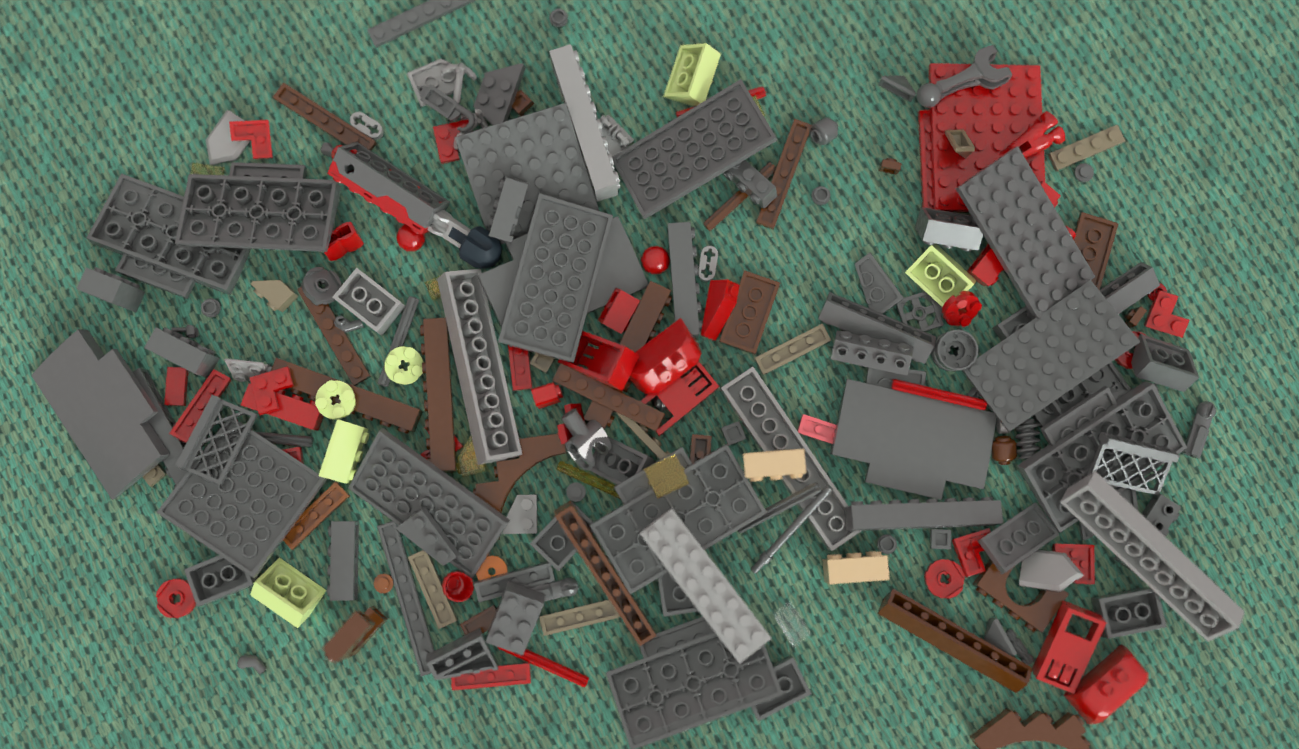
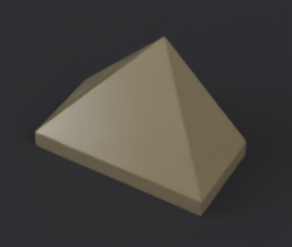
[945,130,975,159]

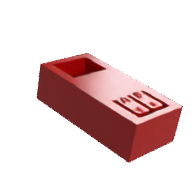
[558,331,640,391]
[640,362,719,437]
[1032,600,1107,694]

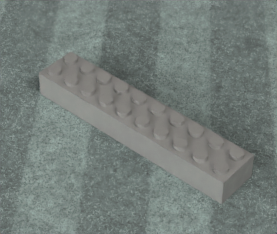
[437,269,522,465]
[720,367,861,551]
[1060,471,1245,641]

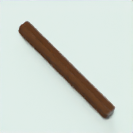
[703,162,776,231]

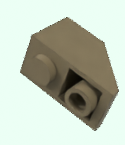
[251,280,299,312]

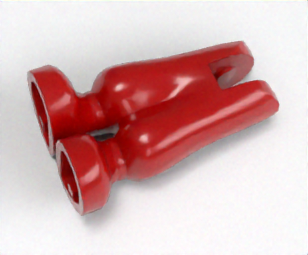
[1008,111,1065,159]

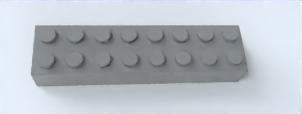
[549,44,620,202]
[639,508,771,664]

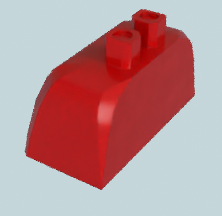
[629,318,701,394]
[1063,644,1149,725]

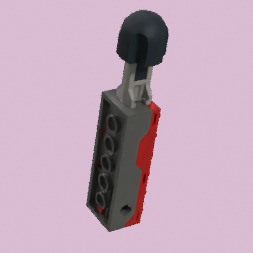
[327,142,502,269]

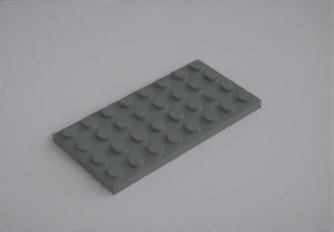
[612,79,777,219]
[955,146,1095,319]
[498,193,613,363]
[962,280,1140,433]
[348,428,510,578]

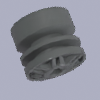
[931,330,978,371]

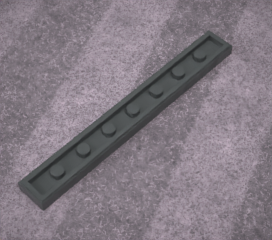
[377,521,435,677]

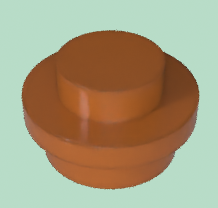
[374,573,394,593]

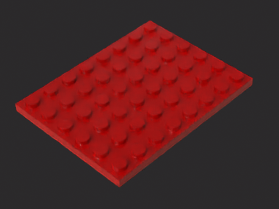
[928,63,1045,212]

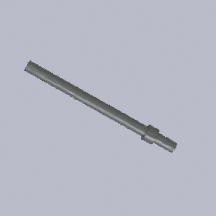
[751,485,833,574]

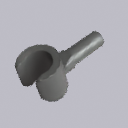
[171,325,198,338]

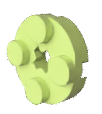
[384,346,423,385]
[315,380,356,420]

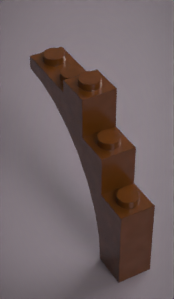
[473,434,567,540]
[969,708,1091,749]

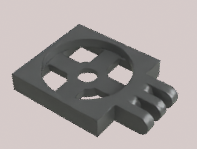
[896,291,944,332]

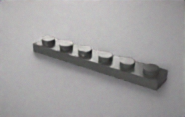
[367,0,476,48]

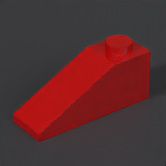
[701,279,740,341]

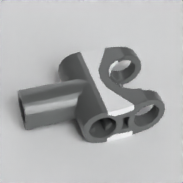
[561,409,611,470]

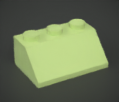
[664,43,721,106]
[905,243,977,307]
[319,419,369,484]
[250,558,326,628]

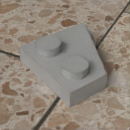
[502,495,537,534]

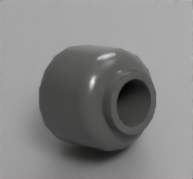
[810,117,838,145]

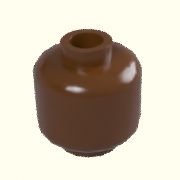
[991,436,1017,465]

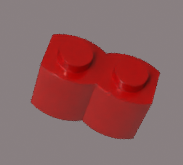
[324,222,364,261]
[531,382,563,409]

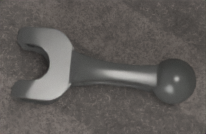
[917,45,1013,108]

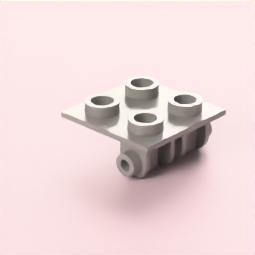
[600,115,634,157]
[225,358,272,382]

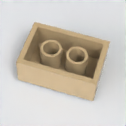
[743,448,806,481]
[822,551,890,584]

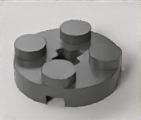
[301,267,341,305]

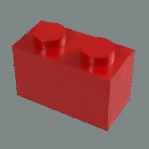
[597,287,640,334]

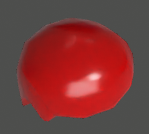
[396,224,425,251]
[641,246,670,275]
[442,571,474,602]

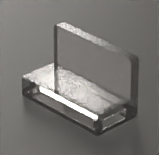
[771,601,811,648]

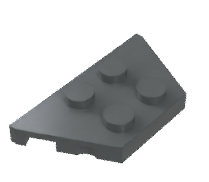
[473,63,526,125]

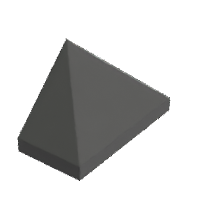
[878,75,916,102]
[983,617,1017,656]

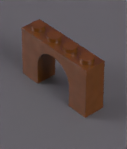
[973,559,1069,633]
[322,606,388,663]

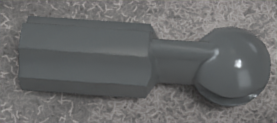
[1182,401,1216,459]
[530,577,579,602]

